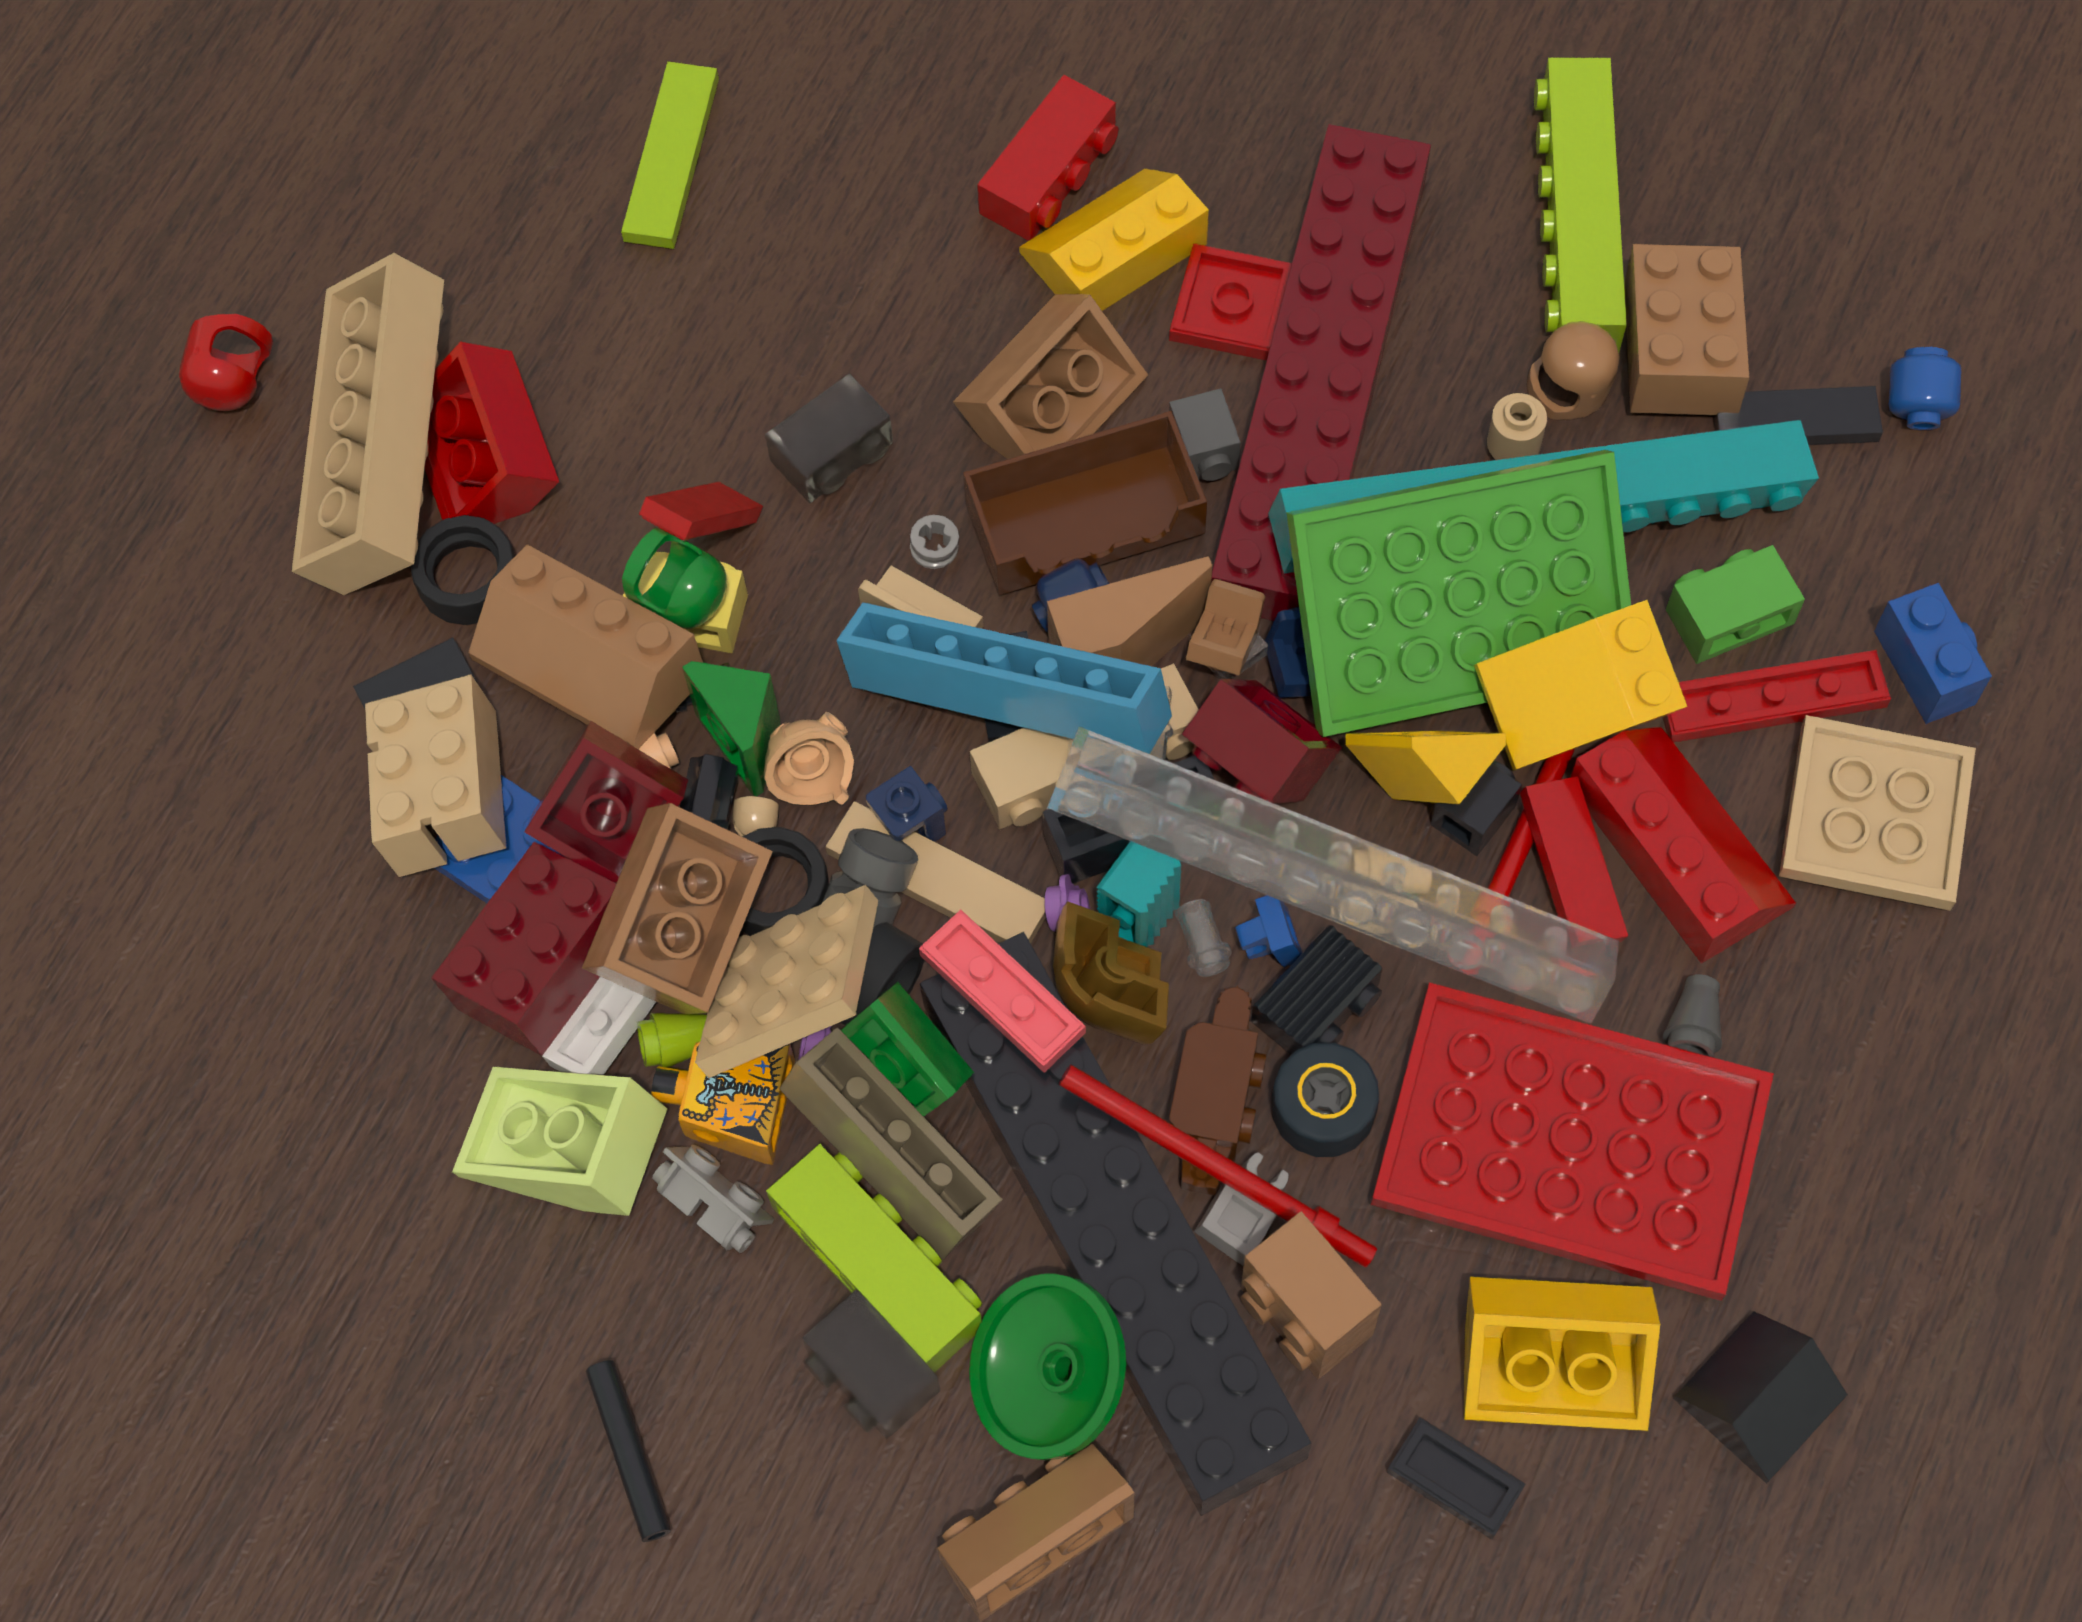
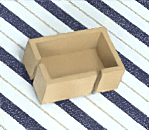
[365,675,506,877]

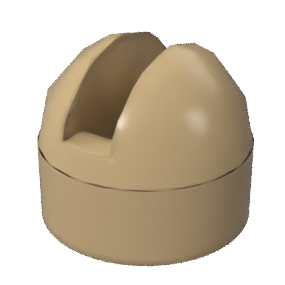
[732,796,779,837]

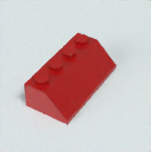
[1571,727,1796,964]

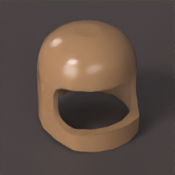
[1527,321,1620,420]

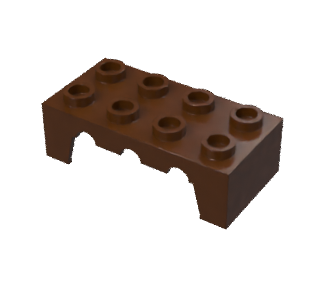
[963,411,1207,595]

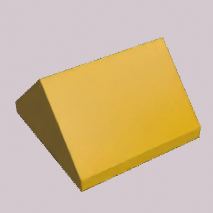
[1346,730,1506,804]

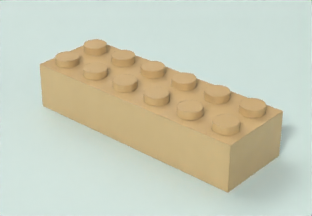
[292,253,444,595]

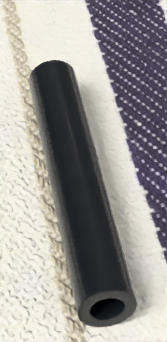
[586,1360,671,1542]

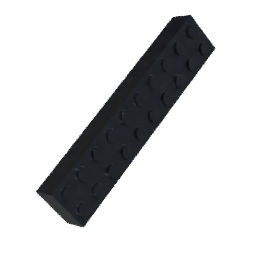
[920,931,1312,1516]

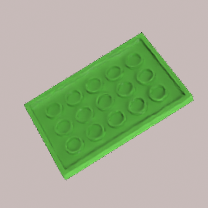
[1286,450,1631,737]

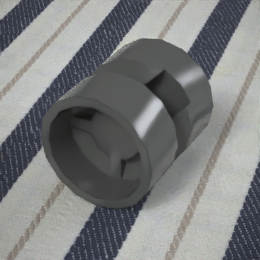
[821,828,918,928]

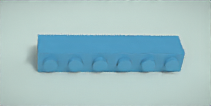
[836,602,1172,757]

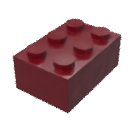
[431,842,617,1056]

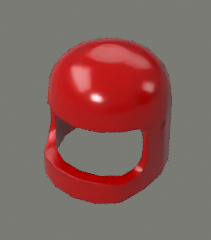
[179,314,273,411]

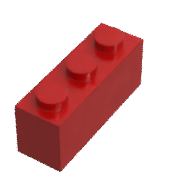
[977,75,1119,241]

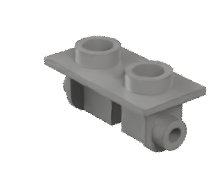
[652,1145,775,1253]

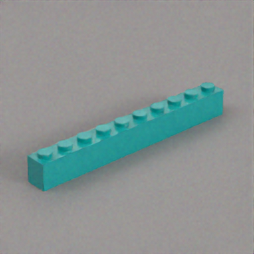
[1268,420,1819,573]

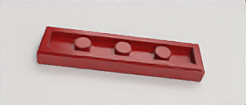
[1662,650,1891,743]

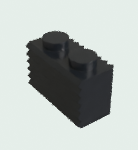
[1251,925,1382,1055]

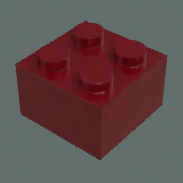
[1182,679,1342,805]
[524,721,688,883]

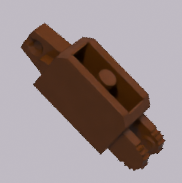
[1169,985,1267,1195]

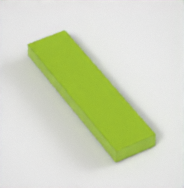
[621,61,719,249]

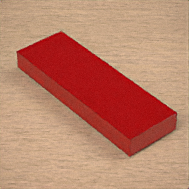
[639,482,763,541]
[1520,776,1628,953]

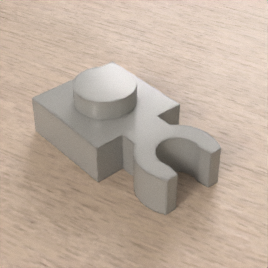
[1194,1152,1288,1266]

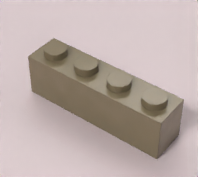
[779,1027,1003,1260]

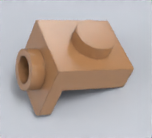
[1186,579,1265,675]

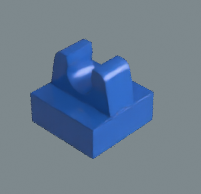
[1235,892,1302,968]

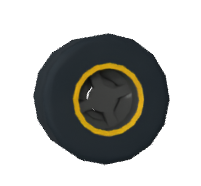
[1272,1043,1379,1157]

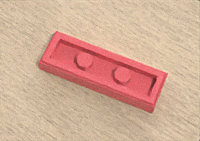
[919,909,1086,1073]

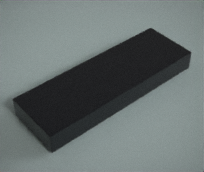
[1713,386,1883,445]

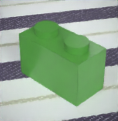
[1666,545,1805,664]

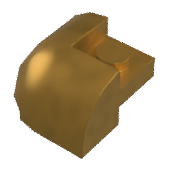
[1053,901,1169,1045]

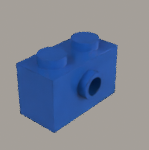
[1874,583,1992,724]

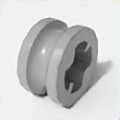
[910,515,959,569]

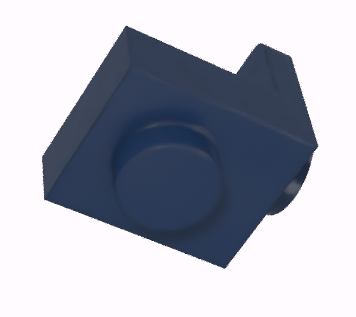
[1264,607,1311,698]
[866,766,948,842]

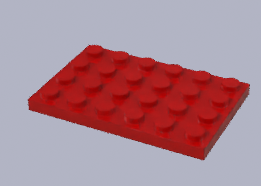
[1371,982,1774,1301]

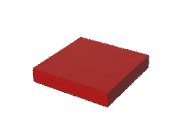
[1169,243,1292,361]

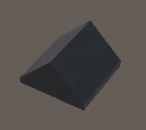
[1673,1311,1848,1484]

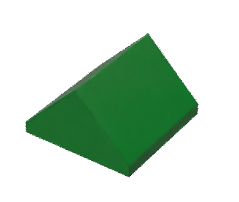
[682,661,781,797]
[841,982,974,1117]

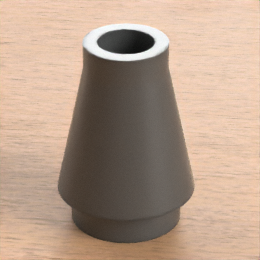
[1663,974,1722,1057]

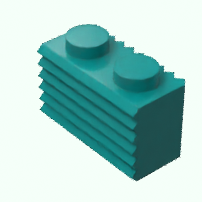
[1096,834,1181,947]

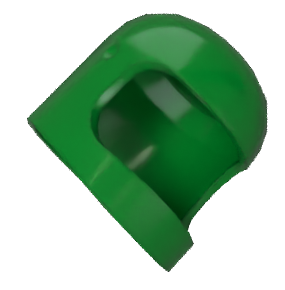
[622,528,727,629]

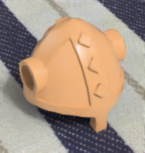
[763,712,854,805]

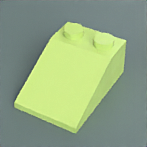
[452,1067,667,1216]

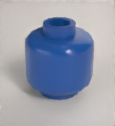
[1889,347,1961,430]

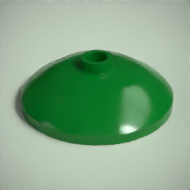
[969,1274,1126,1460]

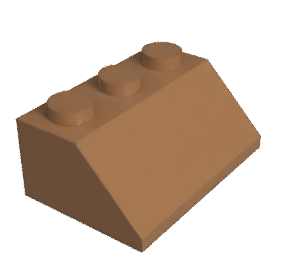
[953,294,1148,459]
[937,1444,1135,1622]

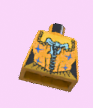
[651,1042,795,1165]

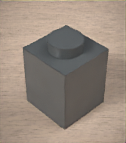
[1169,388,1241,481]

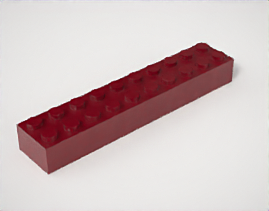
[1211,124,1431,621]

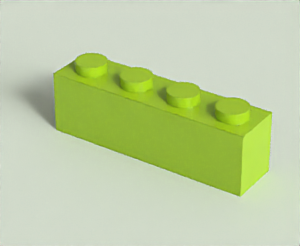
[766,1144,982,1377]

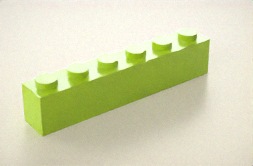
[1534,58,1626,353]

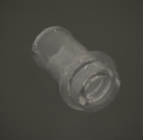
[1175,899,1232,977]

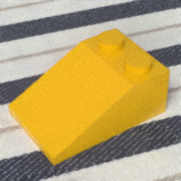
[1474,600,1687,771]

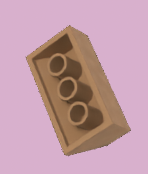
[468,545,703,749]

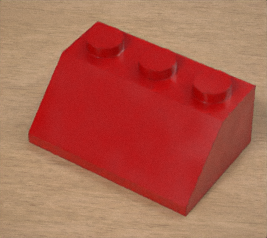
[424,341,559,524]

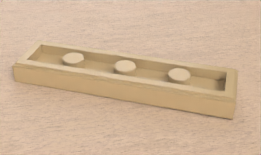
[825,801,1046,943]

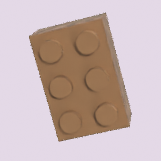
[1624,244,1749,415]
[582,803,773,1014]

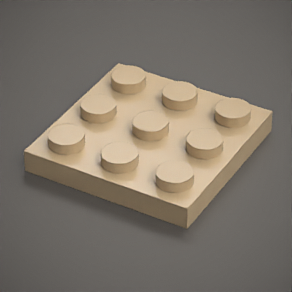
[1779,715,1976,911]
[695,885,878,1078]

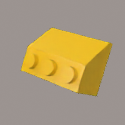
[1019,168,1209,311]
[1464,1277,1660,1431]

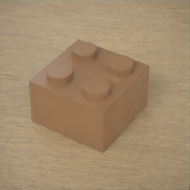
[1240,1211,1382,1380]

